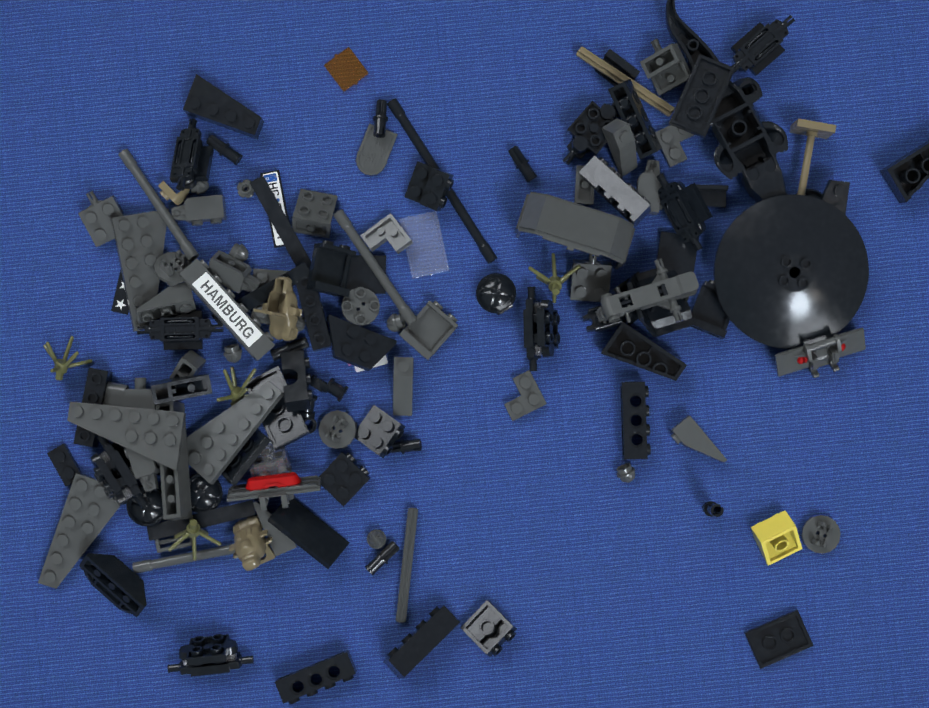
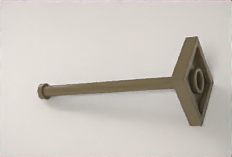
[789,118,836,195]

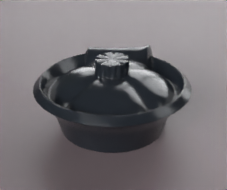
[476,273,516,315]
[189,473,223,513]
[127,485,163,526]

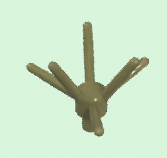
[528,253,581,303]
[43,336,92,381]
[216,367,257,406]
[168,515,221,560]

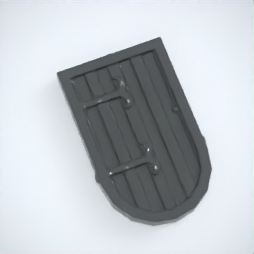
[356,123,398,176]

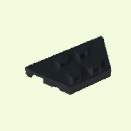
[327,315,397,371]

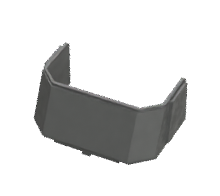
[515,192,635,270]

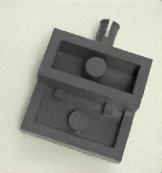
[640,39,691,96]
[78,191,124,248]
[570,254,612,302]

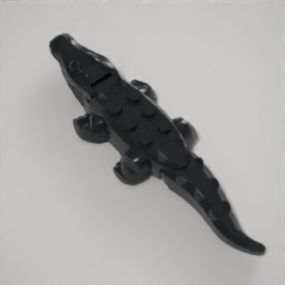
[665,0,788,203]

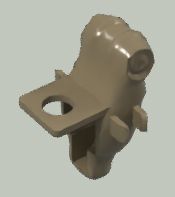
[254,276,302,341]
[228,515,275,571]

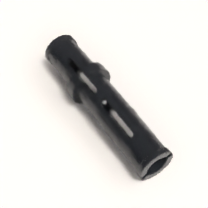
[702,501,724,517]

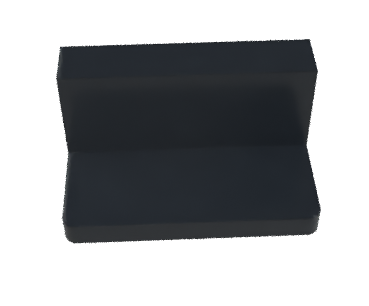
[595,49,640,86]
[690,184,729,208]

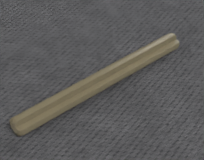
[576,46,674,117]

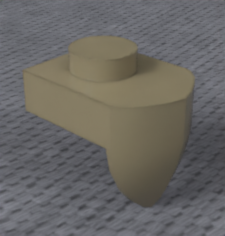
[158,181,190,206]

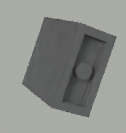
[399,300,458,361]

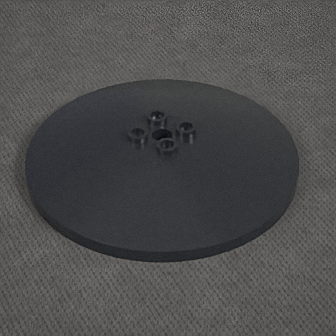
[713,194,869,349]

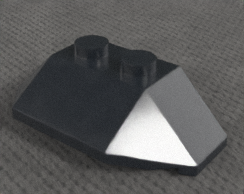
[79,553,147,617]

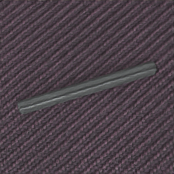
[396,507,418,623]

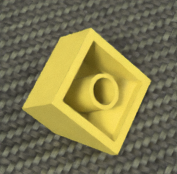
[751,510,802,566]

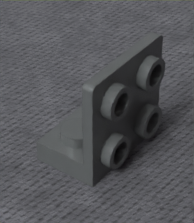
[292,189,338,239]

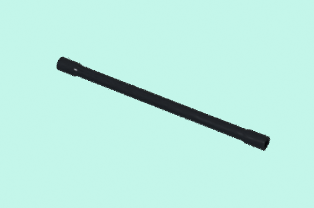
[387,98,497,264]

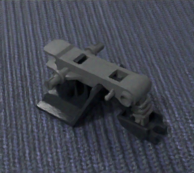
[582,259,699,337]

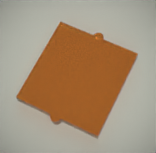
[324,47,369,92]

